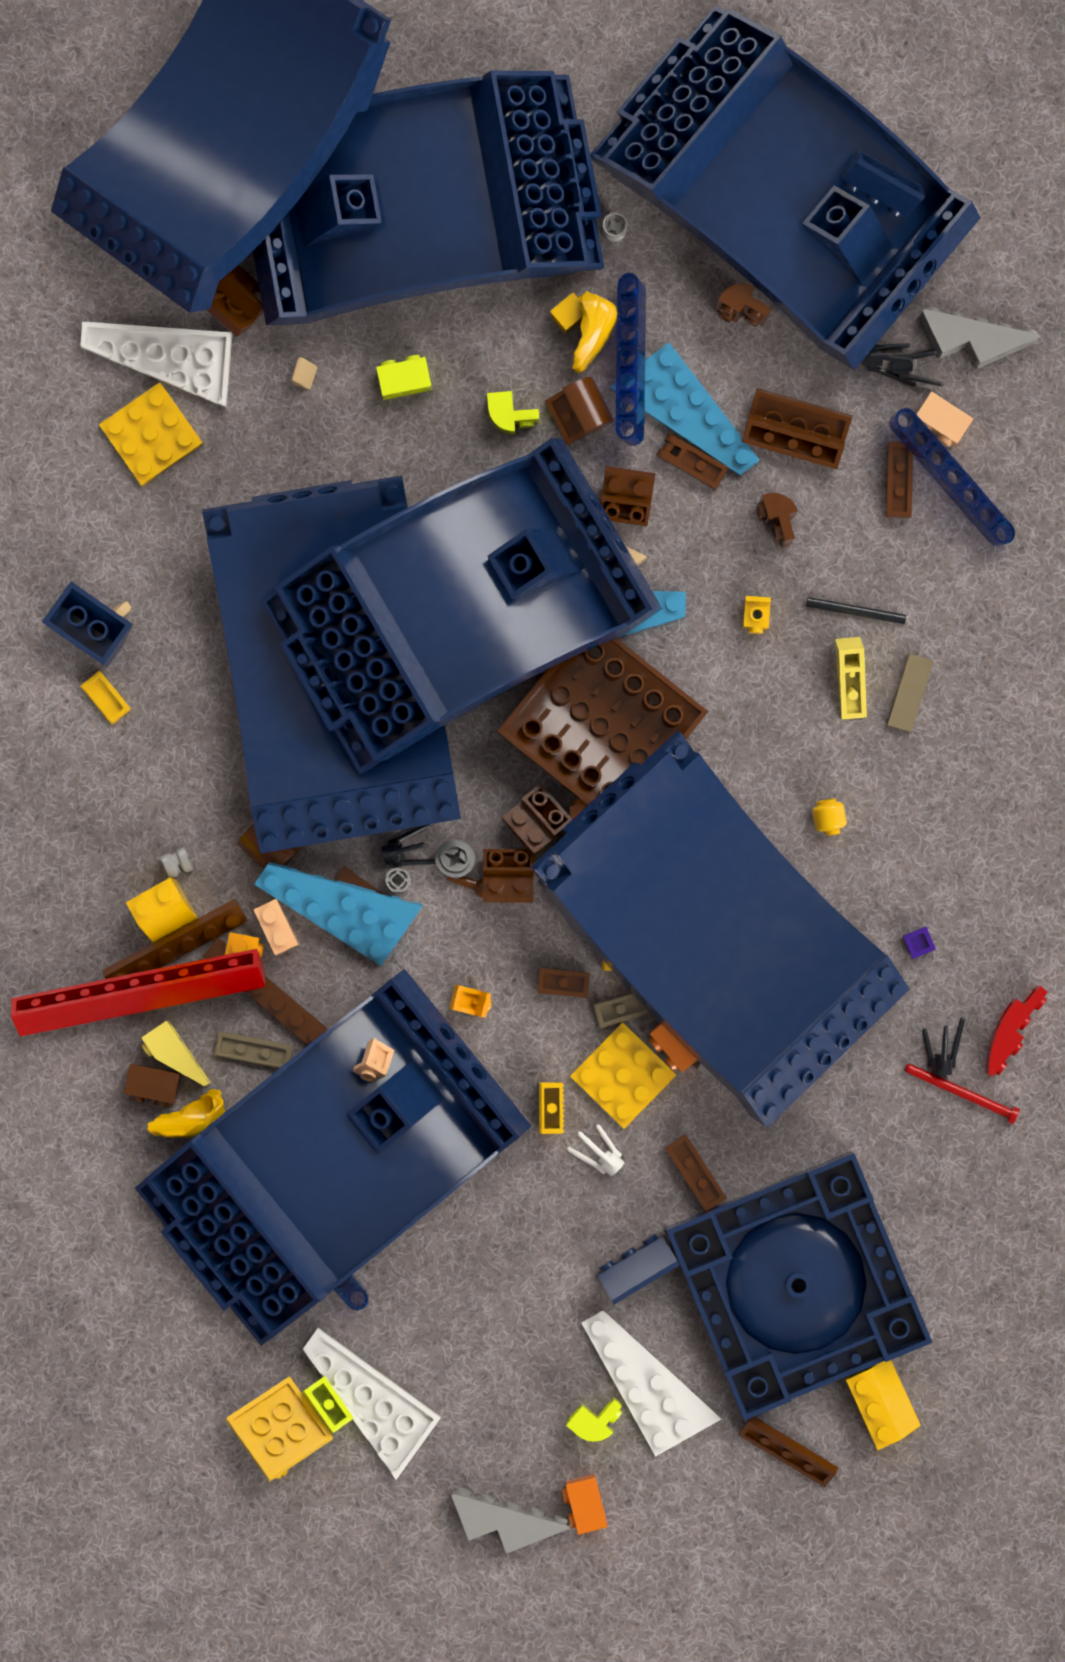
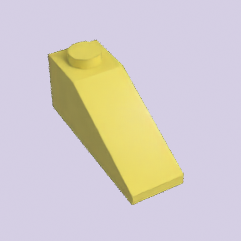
[835,637,867,719]
[142,1020,211,1086]

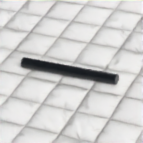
[806,597,906,624]

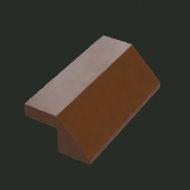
[206,265,264,337]
[741,388,853,469]

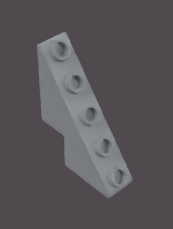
[919,307,1040,369]
[451,1487,570,1554]

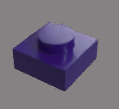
[902,926,936,959]

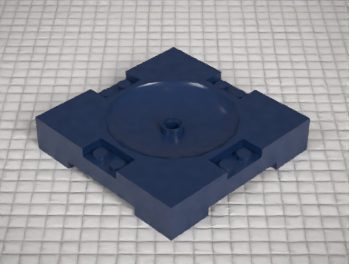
[665,1151,933,1421]

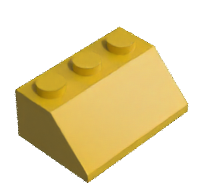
[844,1360,921,1450]

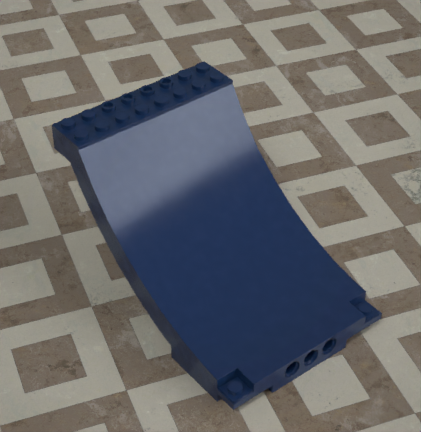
[51,0,391,313]
[590,6,981,370]
[253,70,604,326]
[260,438,663,774]
[202,475,461,853]
[531,731,910,1128]
[135,969,532,1346]

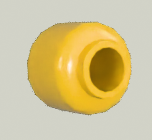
[812,798,847,836]

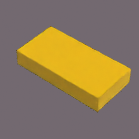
[80,670,131,725]

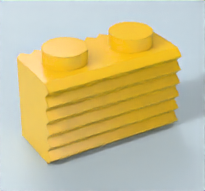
[539,1082,565,1134]

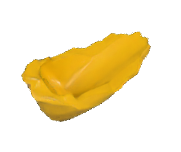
[572,291,618,373]
[147,1089,226,1138]

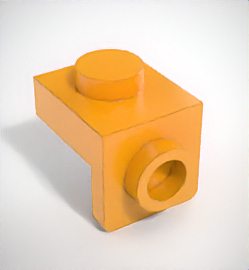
[225,932,264,958]
[449,984,491,1018]

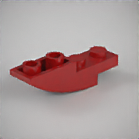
[985,986,1048,1077]

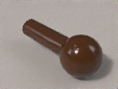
[447,876,483,898]

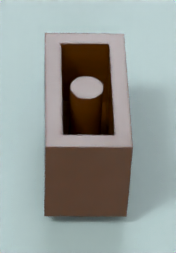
[124,1063,182,1107]

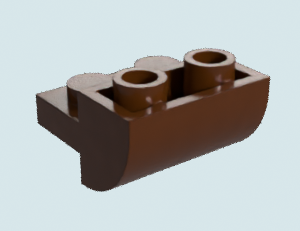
[715,283,772,327]
[545,377,615,445]
[601,466,655,526]
[756,493,798,547]
[501,784,573,857]
[237,823,304,869]
[483,849,534,903]

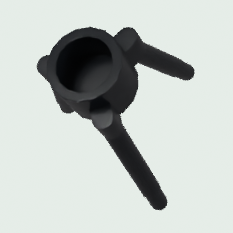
[862,343,917,387]
[892,349,944,387]
[381,824,436,867]
[922,1017,965,1075]

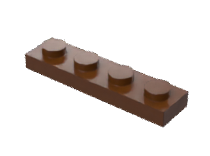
[738,1416,839,1488]

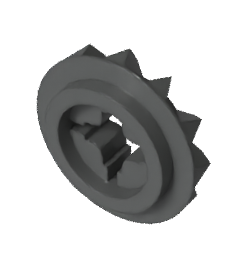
[435,840,475,879]

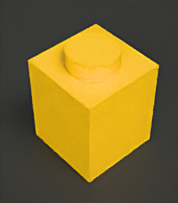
[550,293,583,335]

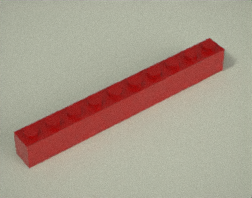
[11,949,265,1037]

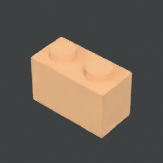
[913,392,974,447]
[254,899,300,955]

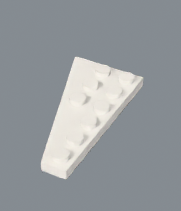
[80,322,232,408]
[581,1310,721,1457]
[303,1327,441,1480]

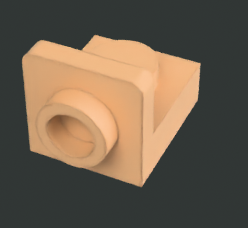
[353,1038,394,1082]

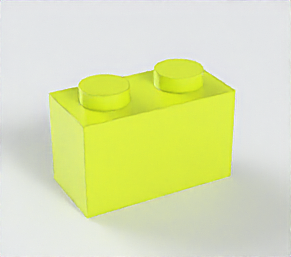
[376,355,432,400]
[301,1376,354,1434]

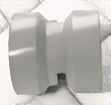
[602,212,627,242]
[161,847,194,878]
[385,868,411,893]

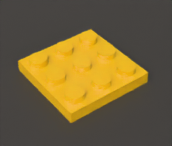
[99,382,203,486]
[570,1022,676,1129]
[226,1376,333,1482]

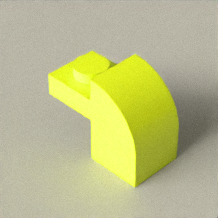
[487,391,539,435]
[566,1397,622,1442]

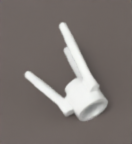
[566,1124,624,1177]

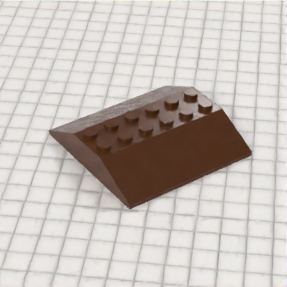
[497,638,709,805]

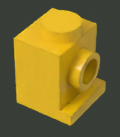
[743,596,771,634]

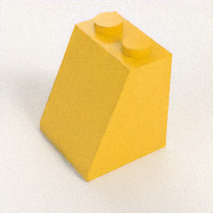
[126,878,198,943]

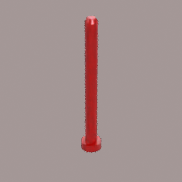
[904,1064,1020,1125]

